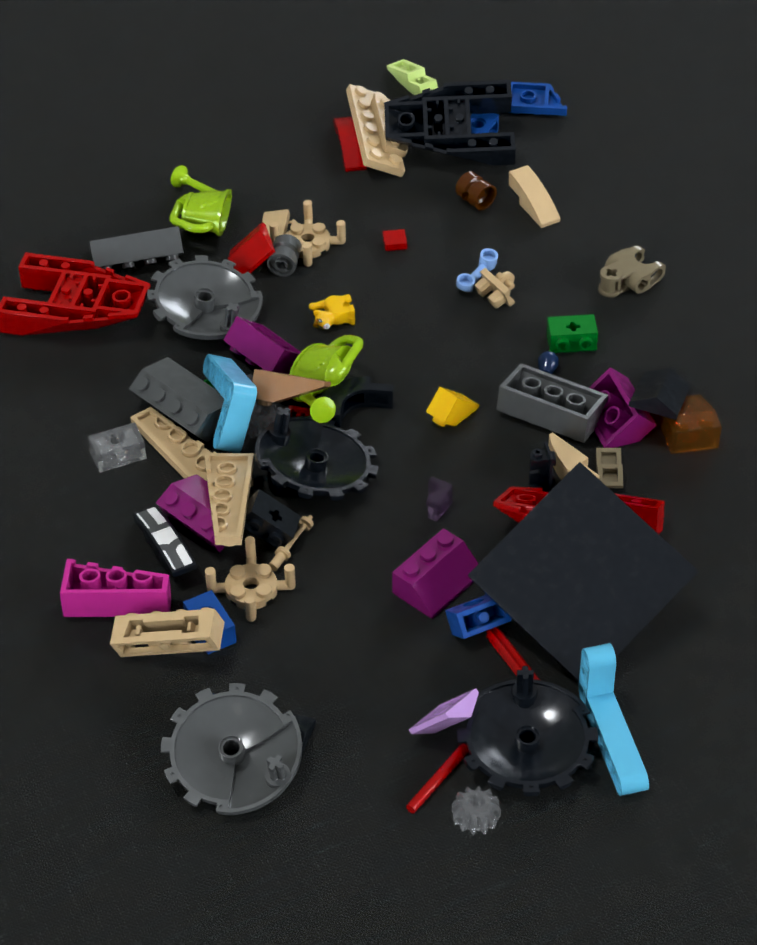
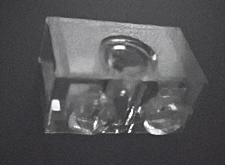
[88,422,147,473]

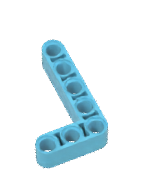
[203,354,257,453]
[579,643,649,796]

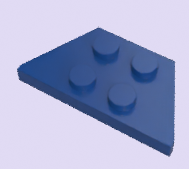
[509,82,567,116]

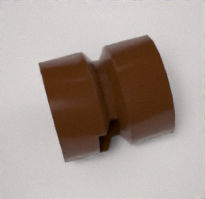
[456,171,497,211]

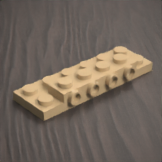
[346,84,408,177]

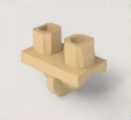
[474,268,515,309]

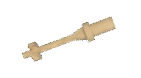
[268,515,314,571]

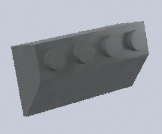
[88,226,184,269]
[129,357,224,444]
[497,363,608,443]

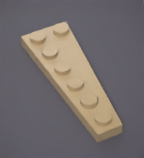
[130,407,253,487]
[204,453,254,547]

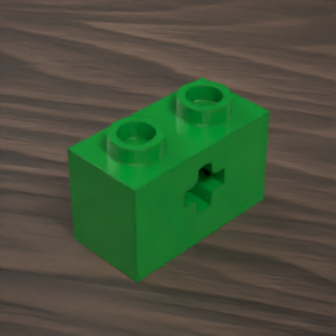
[547,314,598,353]

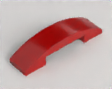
[333,116,367,172]

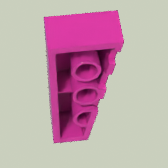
[60,558,172,617]

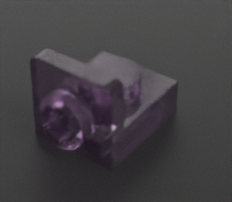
[426,477,453,521]

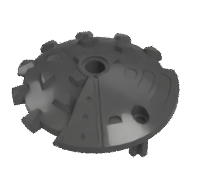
[147,255,263,340]
[161,683,302,815]

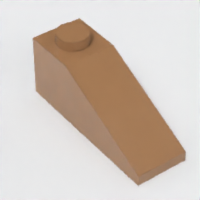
[252,369,331,406]

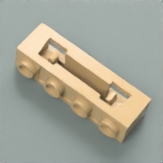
[110,607,225,657]

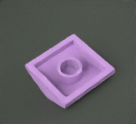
[409,688,479,734]

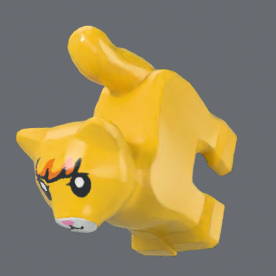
[308,294,355,330]

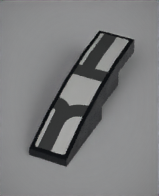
[133,505,198,577]

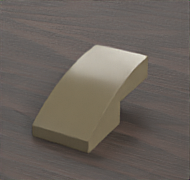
[595,448,623,488]

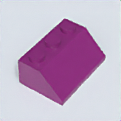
[224,316,301,374]
[589,367,656,448]
[156,474,225,552]
[392,528,478,619]

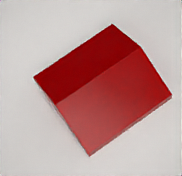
[228,222,275,274]

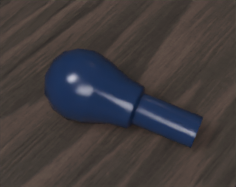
[538,351,559,374]

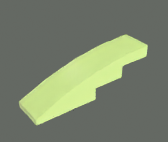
[387,59,438,95]

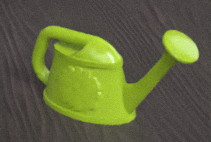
[169,165,232,236]
[289,335,363,423]

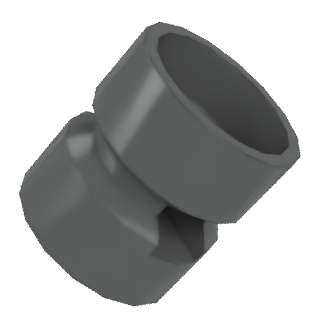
[267,234,302,277]

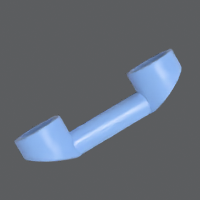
[456,248,498,292]

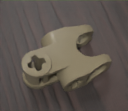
[598,246,666,297]

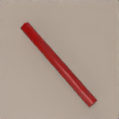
[406,744,468,814]

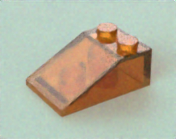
[657,394,722,454]

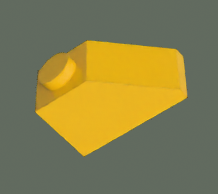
[426,386,480,427]

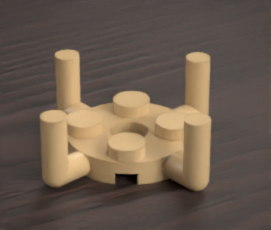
[269,200,346,267]
[205,536,296,622]

